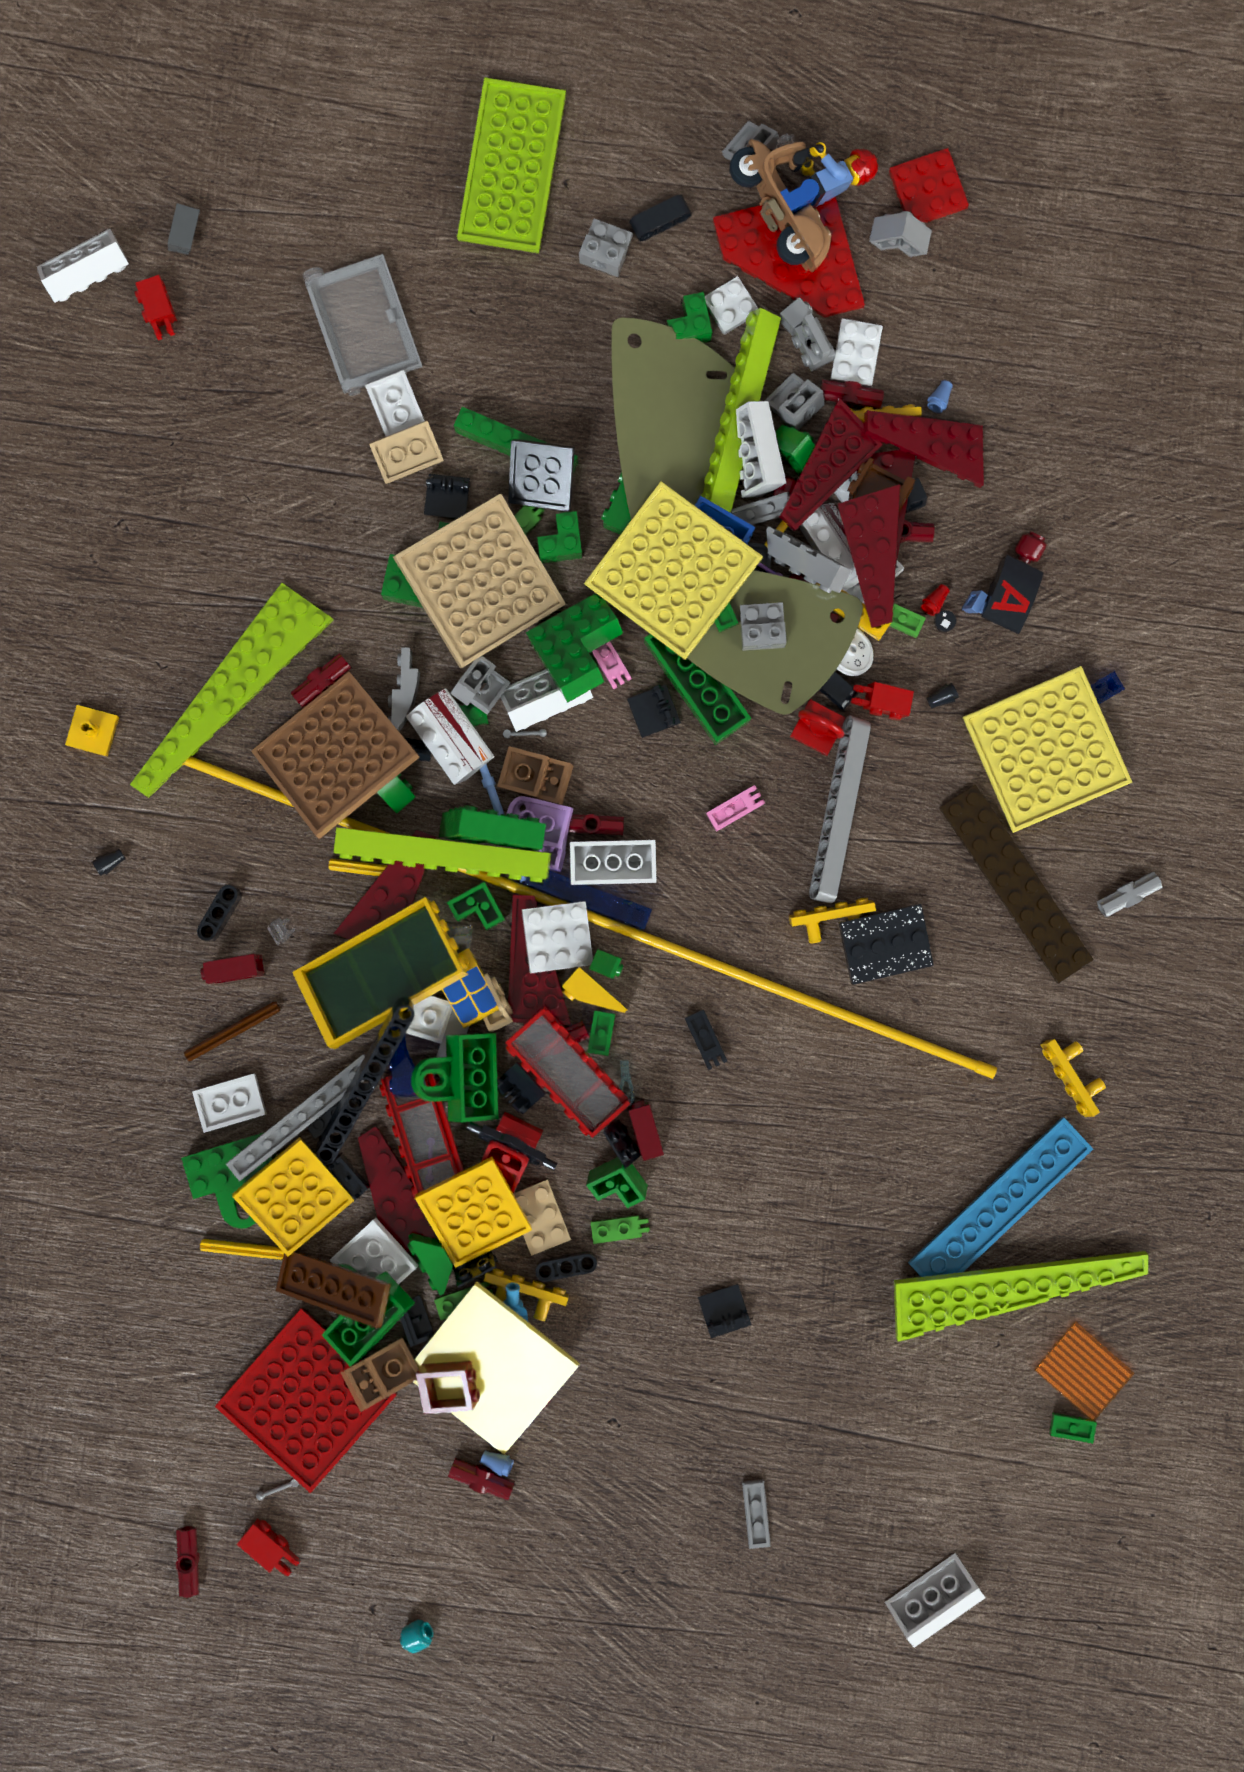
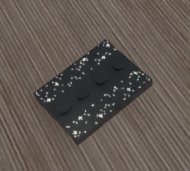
[838,904,934,985]

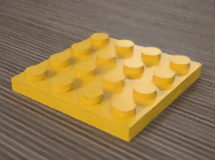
[232,1137,354,1257]
[415,1157,532,1268]

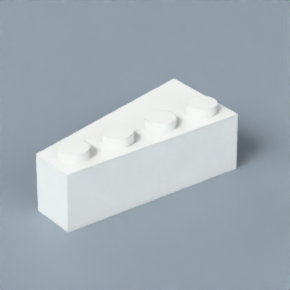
[736,401,786,498]

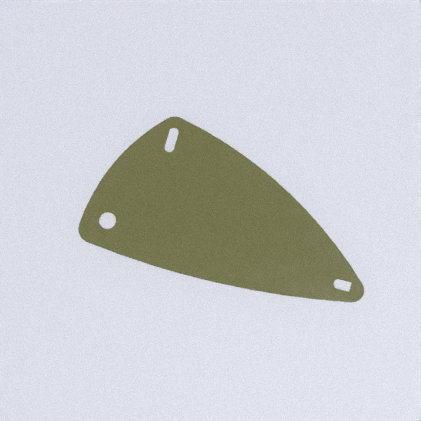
[612,318,735,520]
[688,570,863,715]

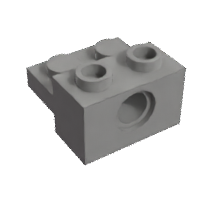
[722,121,782,161]
[579,219,633,277]
[792,313,836,372]
[765,373,825,430]
[740,602,786,651]
[450,656,511,715]

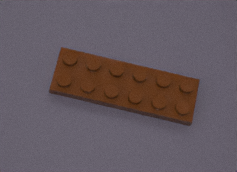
[276,1251,391,1328]

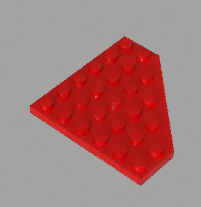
[713,197,865,318]

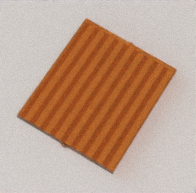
[1034,1321,1135,1420]

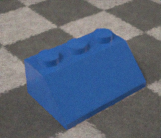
[694,496,755,545]

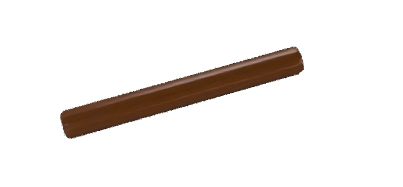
[184,1002,281,1061]

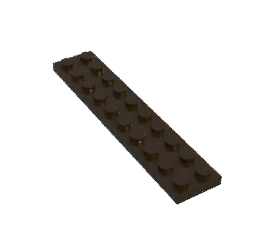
[939,785,1094,983]

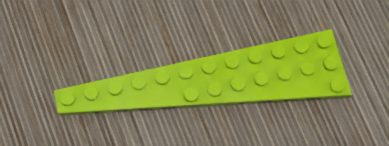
[130,583,334,798]
[894,1251,1148,1342]

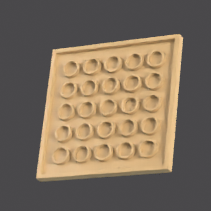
[393,494,566,669]

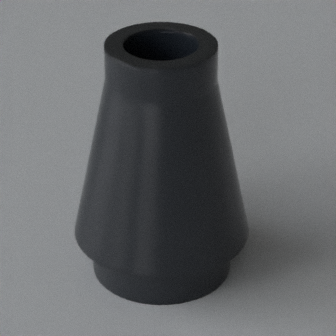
[926,683,959,709]
[92,849,126,876]

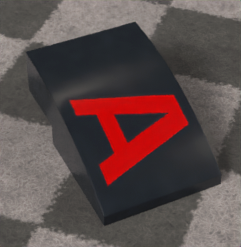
[981,555,1044,634]

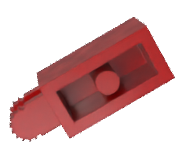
[135,275,177,340]
[851,682,914,720]
[237,1518,300,1576]

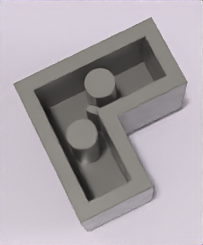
[869,211,932,257]

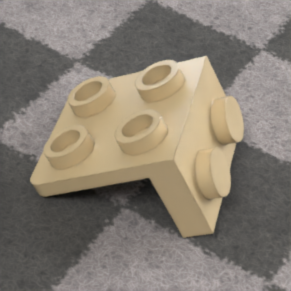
[483,973,513,1033]

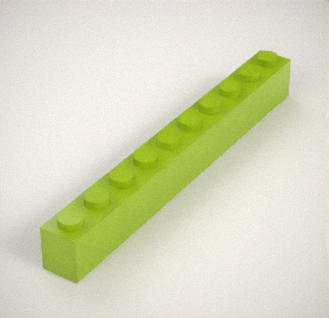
[701,308,781,513]
[334,828,551,882]

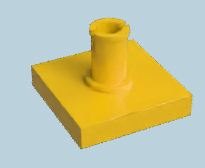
[65,705,119,757]

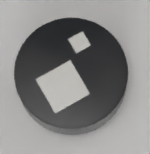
[934,610,956,632]

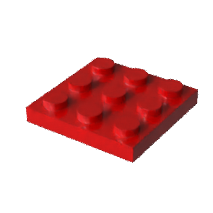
[889,148,969,223]

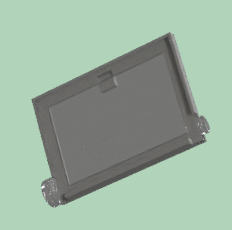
[303,254,423,396]

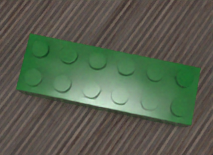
[644,634,751,745]

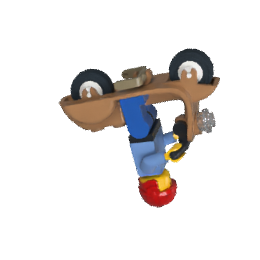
[730,133,878,272]

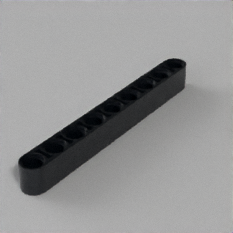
[316,997,415,1165]

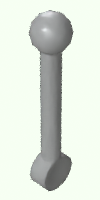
[503,729,547,738]
[256,1478,299,1500]

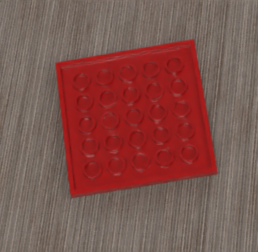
[214,1307,398,1493]

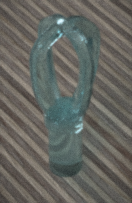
[620,1060,634,1106]

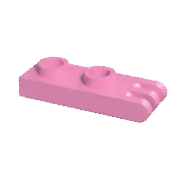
[591,641,632,690]
[706,785,765,832]

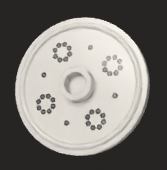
[837,629,873,676]

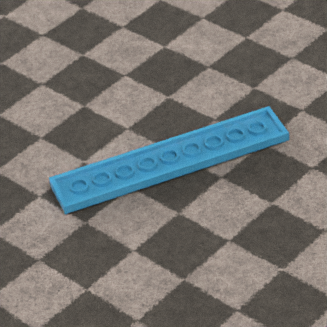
[908,1117,1093,1277]

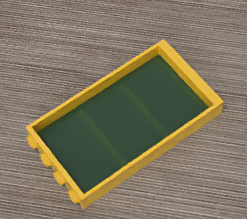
[292,897,469,1049]

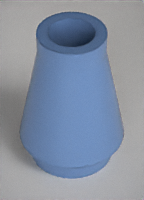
[927,380,953,413]
[480,1450,514,1477]

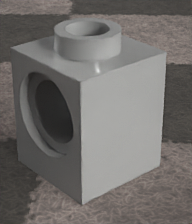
[779,297,813,336]

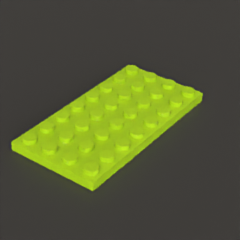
[457,78,566,253]

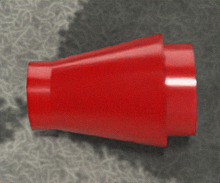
[921,584,950,616]

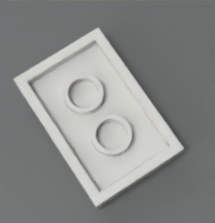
[830,318,883,388]
[365,370,424,436]
[192,1073,267,1133]

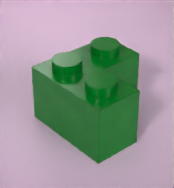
[666,292,712,343]
[776,425,815,476]
[537,511,582,563]
[377,774,415,814]
[447,882,506,930]
[586,1157,648,1208]

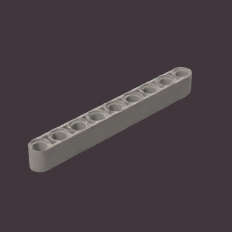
[809,716,871,904]

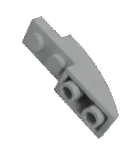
[388,648,420,732]

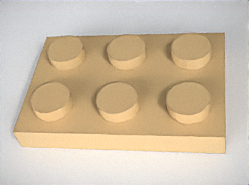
[369,420,444,484]
[514,1179,571,1256]

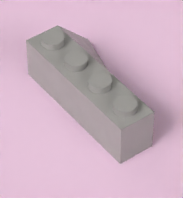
[766,526,852,593]

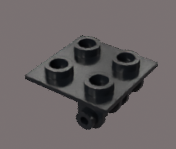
[424,474,470,519]
[627,684,681,738]
[497,1062,546,1115]
[603,1119,641,1169]
[453,1250,498,1288]
[698,1284,751,1338]

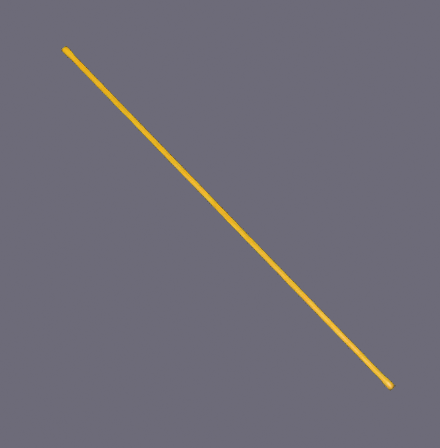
[183,756,997,1079]

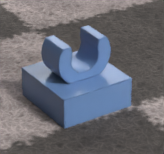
[962,591,988,614]

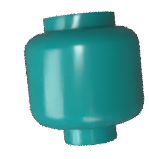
[400,1619,433,1654]

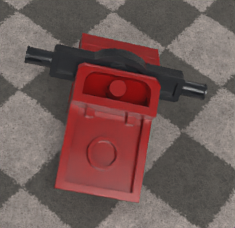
[467,1112,558,1194]

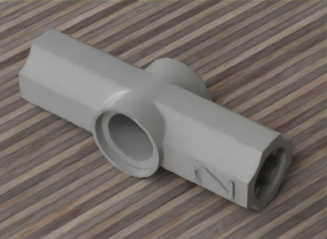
[1096,872,1163,917]

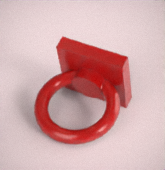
[790,699,846,756]

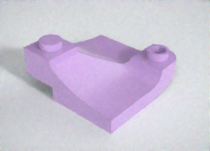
[497,796,573,872]

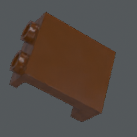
[847,457,915,512]

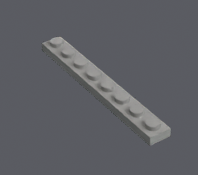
[226,1054,371,1181]

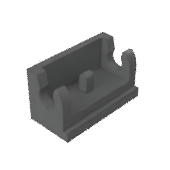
[167,203,200,255]

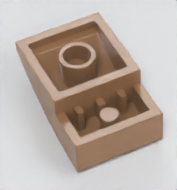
[497,746,574,805]
[341,1338,419,1411]

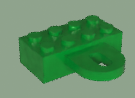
[411,1033,499,1122]
[181,1132,276,1229]
[322,1264,415,1367]

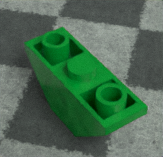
[589,949,624,979]
[407,1233,453,1296]

